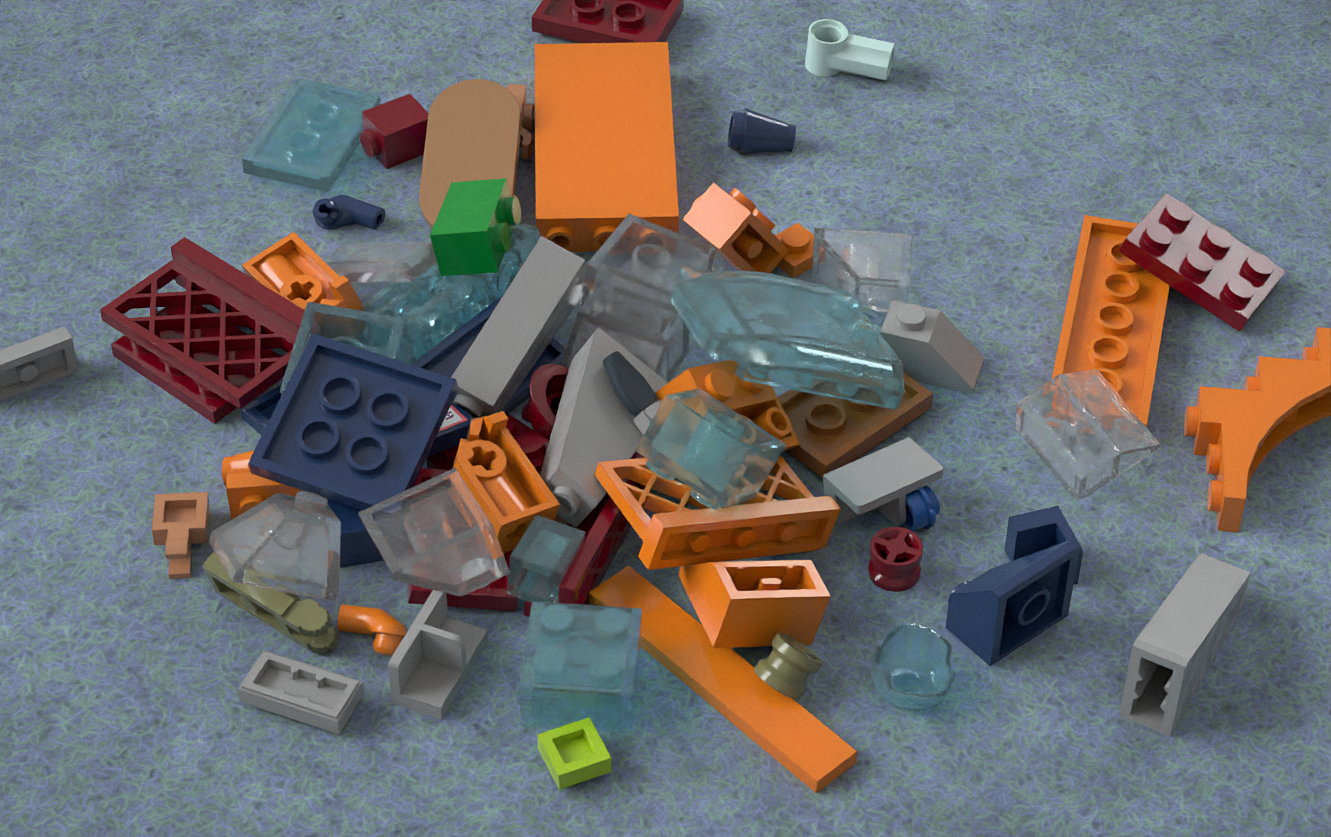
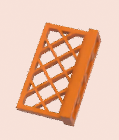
[594,453,841,570]

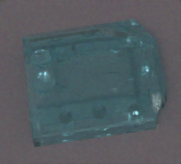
[670,264,905,410]

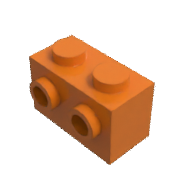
[682,182,790,285]

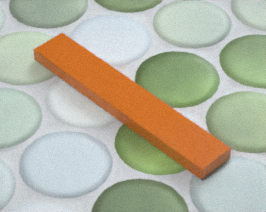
[589,565,857,793]

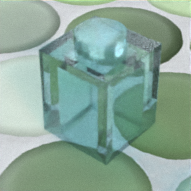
[507,515,586,611]

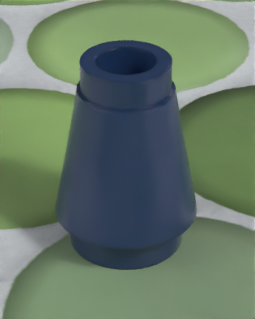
[728,108,796,153]

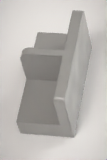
[823,437,943,526]
[388,588,488,720]

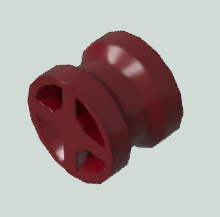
[868,527,923,592]

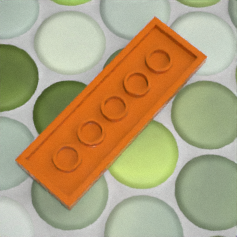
[1044,215,1170,439]

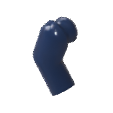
[312,195,385,230]

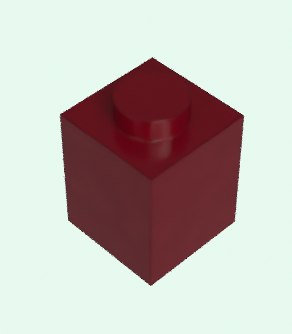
[360,93,429,169]

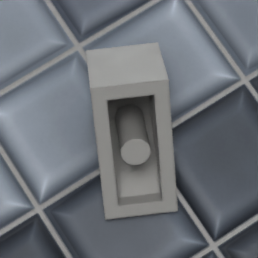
[878,300,984,394]

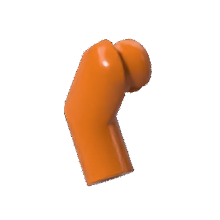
[337,604,407,656]

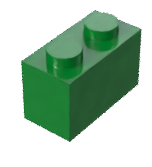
[430,178,521,277]

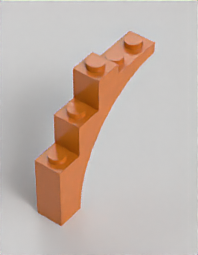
[1184,327,1331,532]

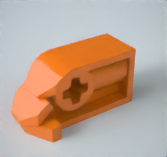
[242,232,367,339]
[448,411,560,557]

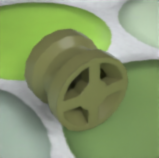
[753,632,824,700]

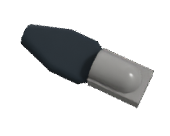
[603,351,687,457]

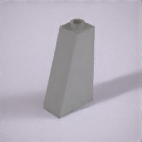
[451,236,585,418]
[540,327,668,528]
[1119,553,1251,737]

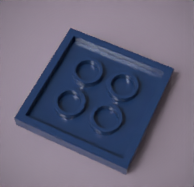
[248,333,458,522]

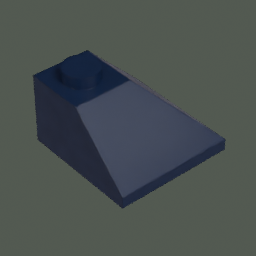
[946,540,1080,666]

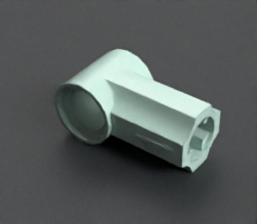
[805,19,895,81]

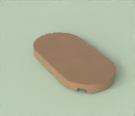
[419,79,522,228]

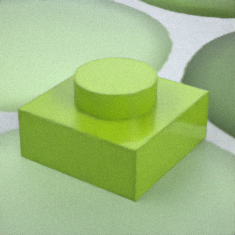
[537,717,612,790]

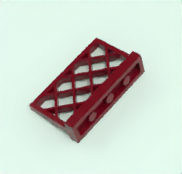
[100,237,325,409]

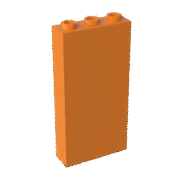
[534,42,679,253]

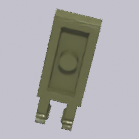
[203,550,340,655]

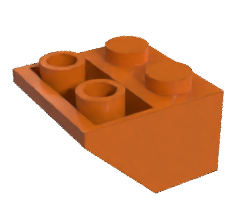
[655,354,800,466]
[678,560,830,648]

